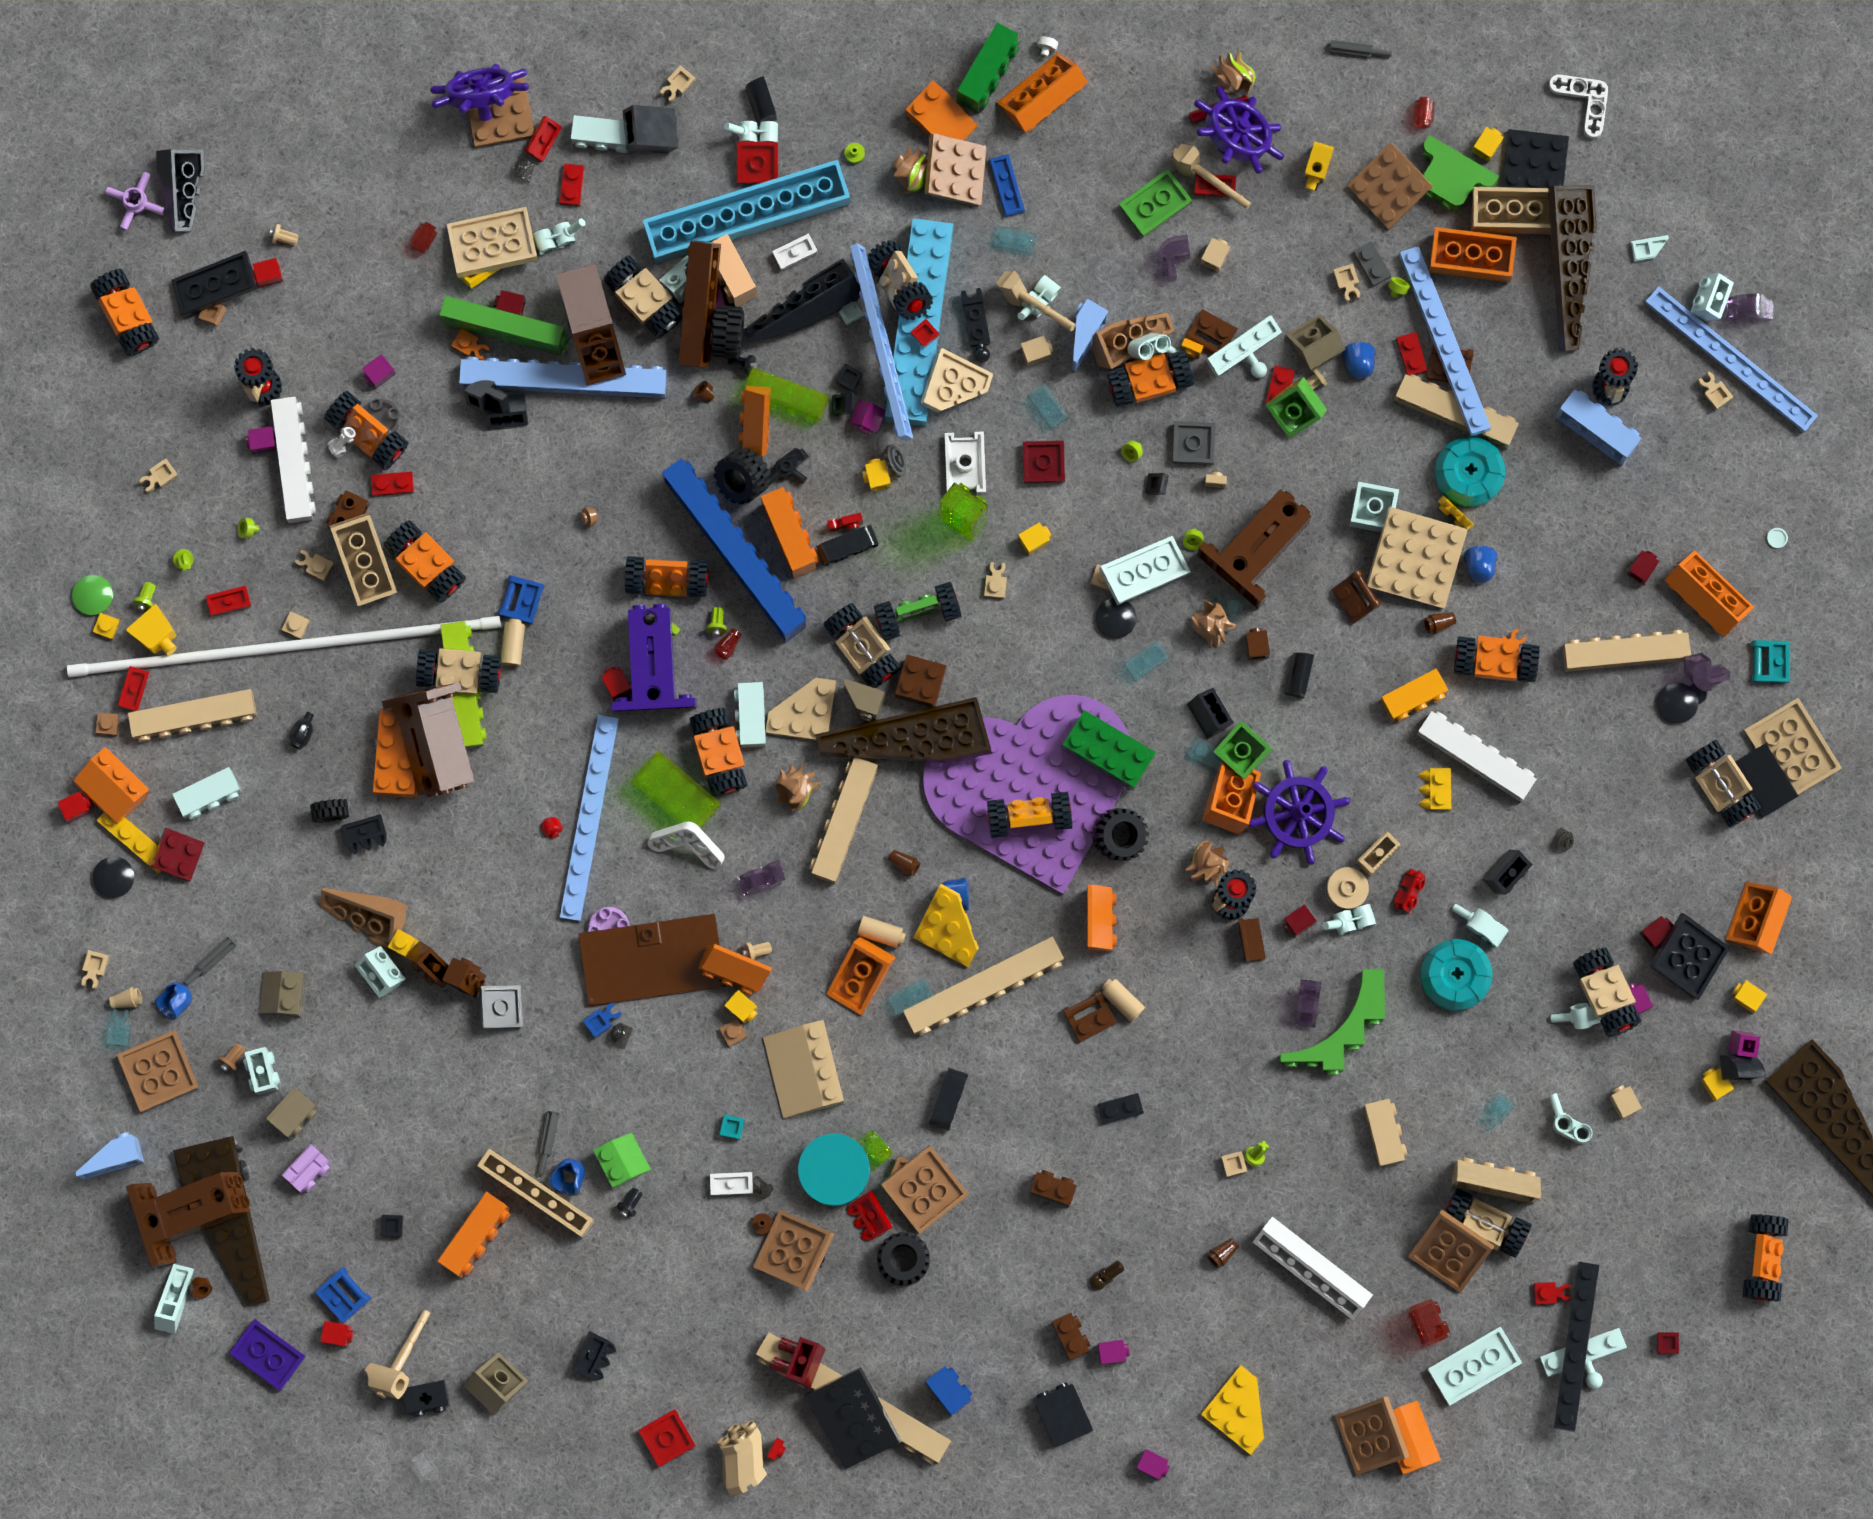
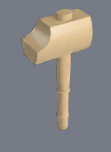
[1171,144,1251,210]
[996,271,1076,331]
[364,1310,431,1399]

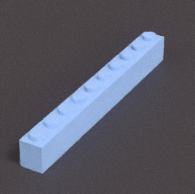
[459,357,667,398]

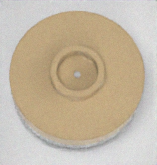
[1325,867,1369,911]

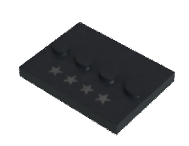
[805,1367,902,1469]

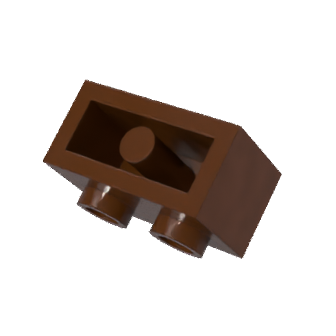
[326,490,370,531]
[406,941,449,988]
[442,957,486,998]
[1030,1170,1077,1207]
[1051,1313,1091,1361]

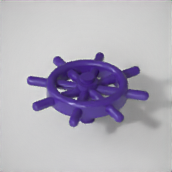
[430,64,529,121]
[1194,86,1284,174]
[1248,760,1350,865]

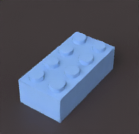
[1556,389,1641,466]

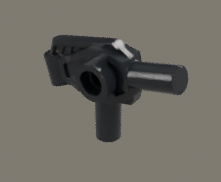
[768,448,809,485]

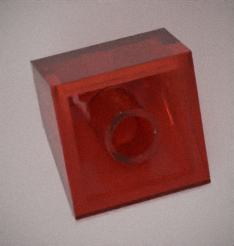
[1407,1298,1450,1348]

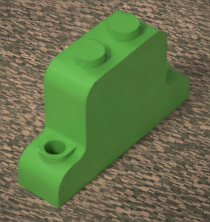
[1422,135,1499,211]

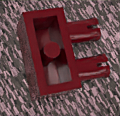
[770,1337,825,1388]

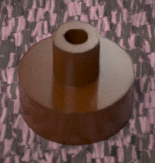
[693,381,714,402]
[752,1213,773,1235]
[189,1277,212,1299]

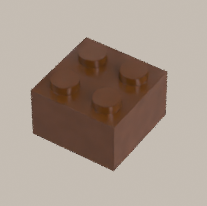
[895,654,947,707]

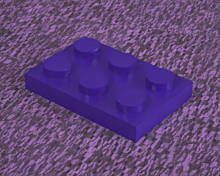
[229,1319,306,1391]

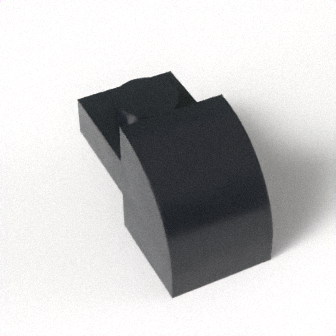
[464,380,510,414]

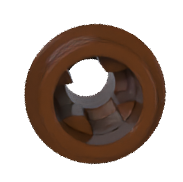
[1424,612,1456,634]
[888,850,921,877]
[1207,1238,1239,1268]

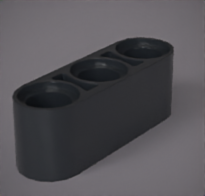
[816,525,879,566]
[929,1067,969,1131]

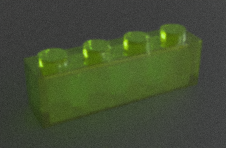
[744,368,830,423]

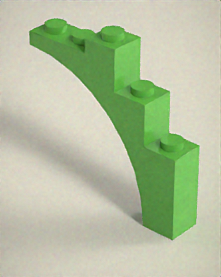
[1280,969,1385,1076]

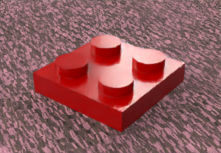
[737,142,778,183]
[638,1409,696,1467]

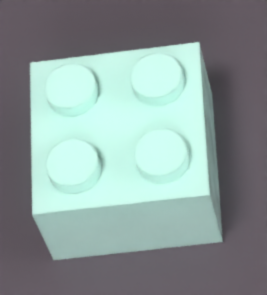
[1349,482,1399,533]

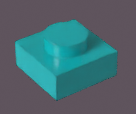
[720,1114,745,1140]

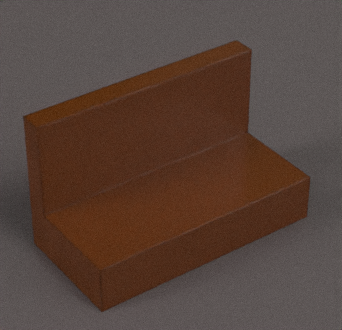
[1238,918,1266,963]

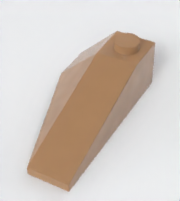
[1091,312,1175,369]
[320,888,407,950]

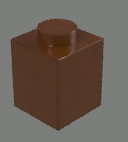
[1245,628,1270,660]

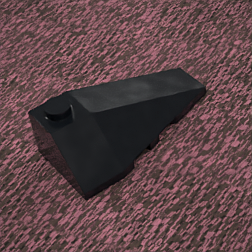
[156,149,205,232]

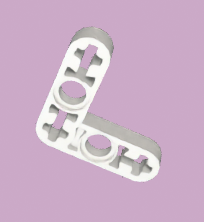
[1549,75,1608,139]
[648,822,725,869]

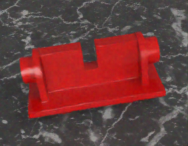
[1394,869,1426,914]

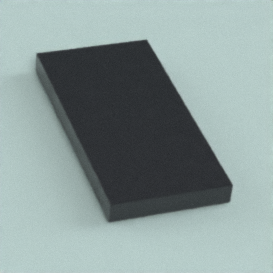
[171,251,258,318]

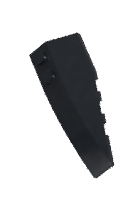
[744,259,861,342]

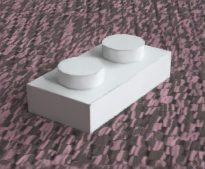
[772,233,818,271]
[710,1172,753,1196]

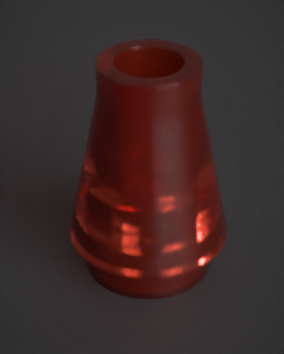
[714,628,742,660]

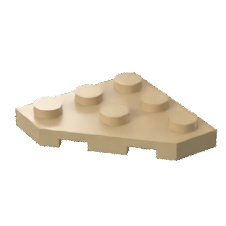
[920,348,993,413]
[765,678,836,741]

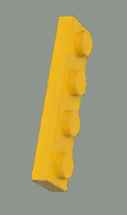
[97,813,162,874]

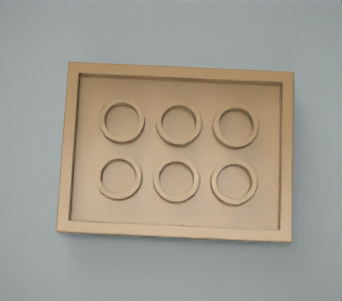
[447,207,538,278]
[1745,698,1842,795]

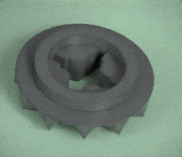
[884,444,906,477]

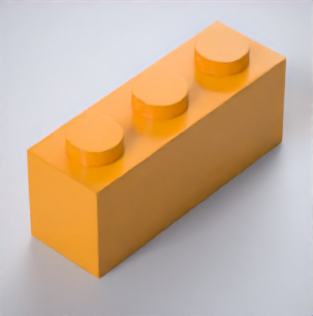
[1380,668,1448,722]

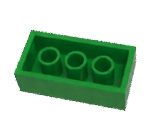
[957,22,1020,113]
[1062,710,1156,791]

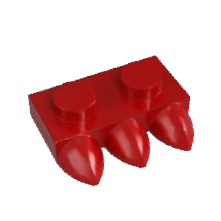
[847,1191,893,1240]

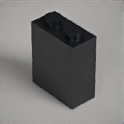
[622,105,679,153]
[1034,1382,1094,1448]

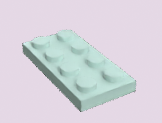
[1099,536,1191,605]
[1427,1326,1522,1406]

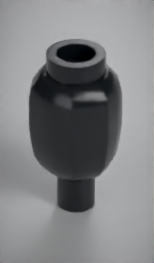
[289,712,314,750]

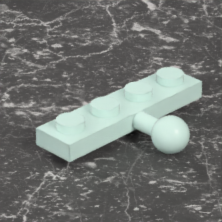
[1205,315,1282,378]
[1540,1328,1627,1389]

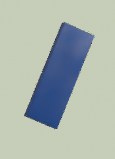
[989,154,1025,218]

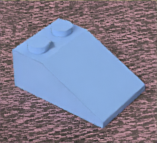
[1072,299,1109,372]
[76,1133,144,1180]

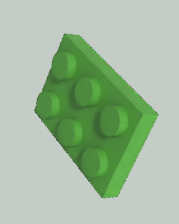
[1119,169,1192,238]

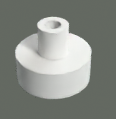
[1037,36,1058,57]

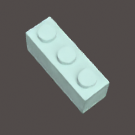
[571,115,633,153]
[734,682,766,748]
[173,767,242,820]

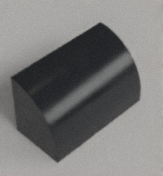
[745,76,777,126]
[485,393,529,430]
[1284,652,1314,698]
[1187,688,1234,739]
[1719,1055,1766,1080]

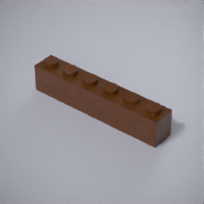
[678,241,721,367]

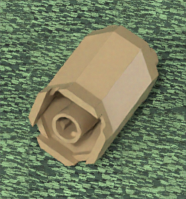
[717,1420,767,1496]

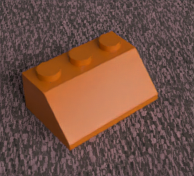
[739,386,771,456]
[73,747,149,825]
[1725,882,1792,955]
[1087,884,1117,952]
[698,944,772,995]
[1393,1400,1441,1475]

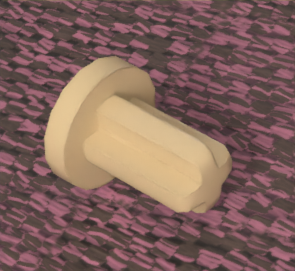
[269,224,298,246]
[1306,368,1328,390]
[742,942,772,960]

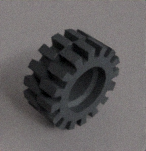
[310,799,349,823]

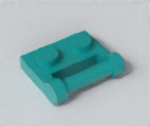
[1752,640,1790,683]

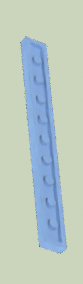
[850,243,913,441]
[1399,246,1491,436]
[1645,286,1818,433]
[560,715,619,922]

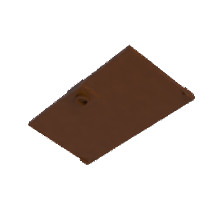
[578,914,726,1006]

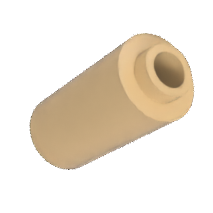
[501,619,525,667]
[857,916,906,948]
[1101,979,1146,1023]

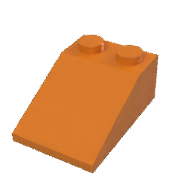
[905,80,978,141]
[1202,760,1261,835]
[826,936,896,1016]

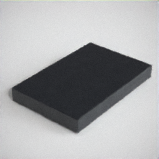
[1735,743,1799,818]

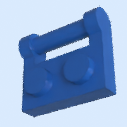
[497,575,544,625]
[315,1267,372,1324]

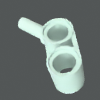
[724,121,778,142]
[533,219,585,255]
[1018,275,1061,320]
[1128,333,1179,360]
[1322,904,1376,936]
[1452,904,1509,948]
[1551,1003,1605,1029]
[1549,1093,1593,1144]

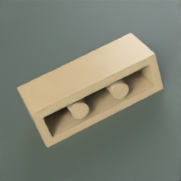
[1364,1099,1407,1167]

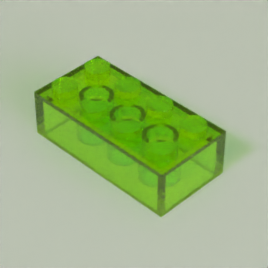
[940,482,988,542]
[631,750,722,830]

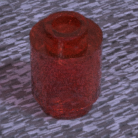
[1413,97,1435,128]
[410,222,438,254]

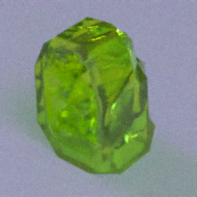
[863,1130,894,1167]

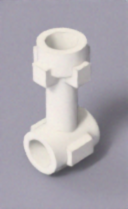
[328,427,356,458]

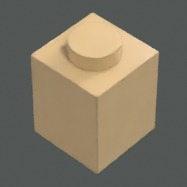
[1200,238,1230,273]
[1021,336,1053,367]
[1609,1085,1642,1119]

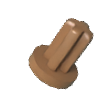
[218,1044,245,1072]

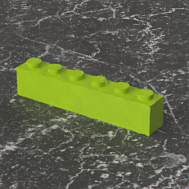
[440,621,487,748]

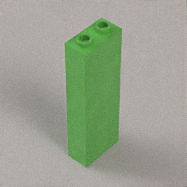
[440,296,569,356]

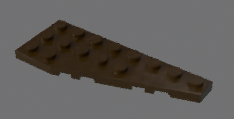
[1548,185,1597,351]
[815,697,992,763]
[1766,1039,1873,1197]
[173,1136,270,1306]

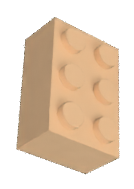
[712,234,757,307]

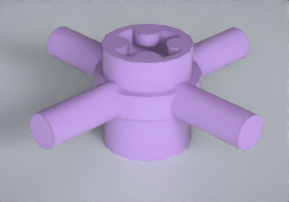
[105,172,165,231]

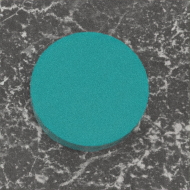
[1434,436,1506,508]
[1420,939,1493,1011]
[798,1134,870,1206]

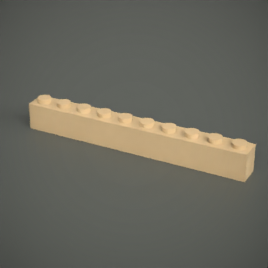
[756,1332,951,1465]

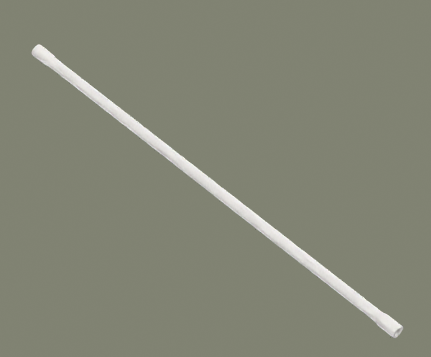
[67,616,501,677]

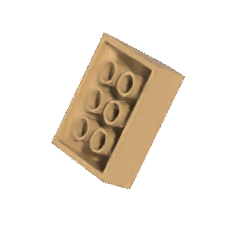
[763,1020,844,1119]
[1451,1157,1541,1204]

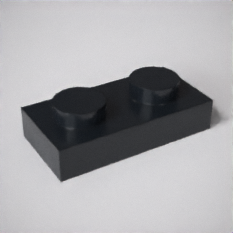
[1098,1093,1144,1125]

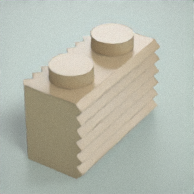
[1356,831,1400,876]

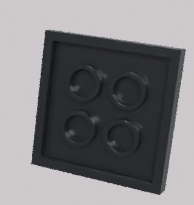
[1502,129,1569,188]
[1649,913,1730,1000]

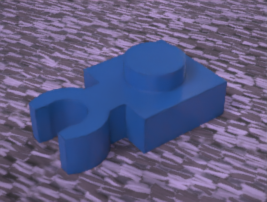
[583,1002,622,1038]

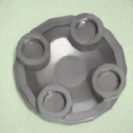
[364,398,401,438]

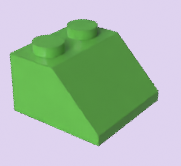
[1265,377,1327,438]
[1213,721,1274,779]
[593,1133,651,1189]

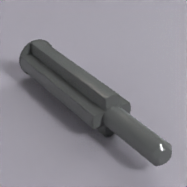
[1330,40,1392,57]
[184,937,236,986]
[538,1111,559,1175]

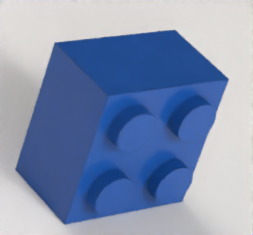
[925,1366,972,1417]

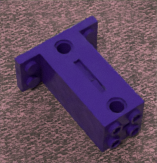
[612,604,697,712]

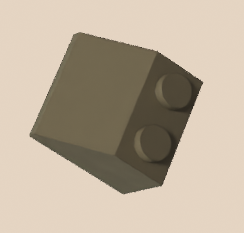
[1286,314,1346,370]
[844,679,885,722]
[259,971,305,1017]
[266,1087,318,1139]
[464,1352,528,1416]

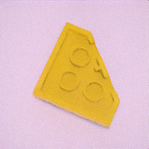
[913,884,979,967]
[1201,1365,1264,1455]

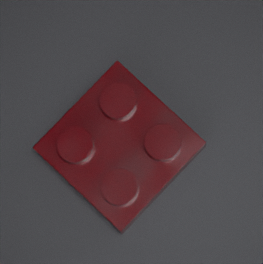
[1023,440,1065,484]
[150,828,205,881]

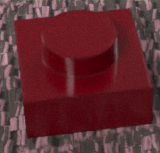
[1657,1332,1679,1354]

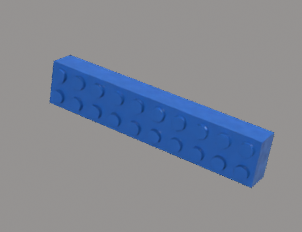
[662,458,807,642]

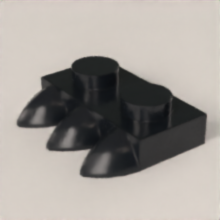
[341,814,387,855]
[571,1331,616,1380]

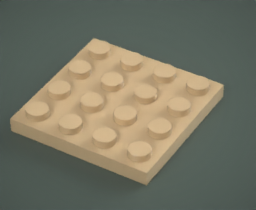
[1367,507,1468,609]

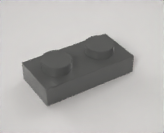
[1353,241,1391,287]

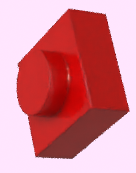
[910,319,940,348]
[767,1438,786,1461]

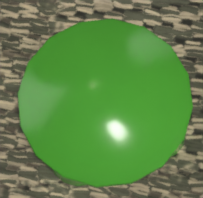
[72,575,114,616]

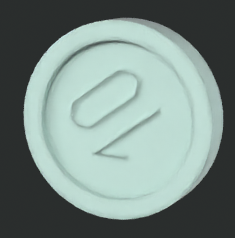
[1767,528,1788,548]

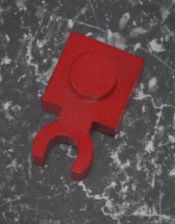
[827,512,863,532]
[1534,1282,1571,1305]

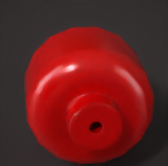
[541,817,563,839]

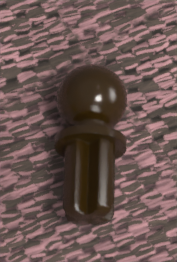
[1089,1261,1124,1290]

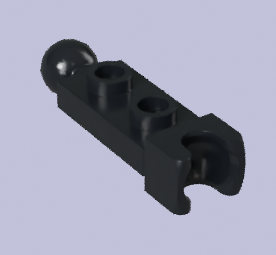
[961,288,991,363]

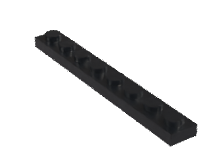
[1553,1262,1600,1432]

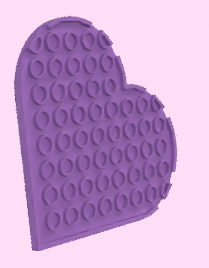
[923,695,1129,894]

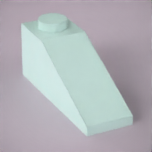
[154,1264,194,1334]

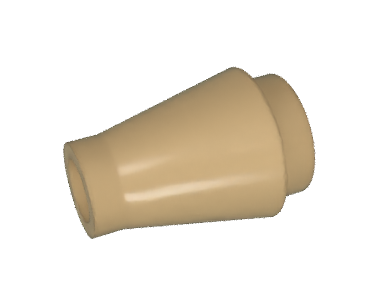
[109,987,142,1009]

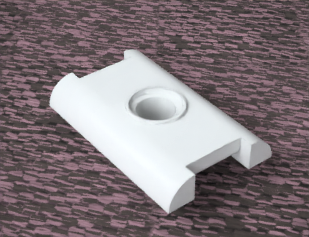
[945,432,986,495]

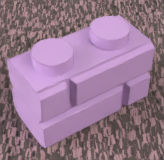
[282,1144,331,1193]

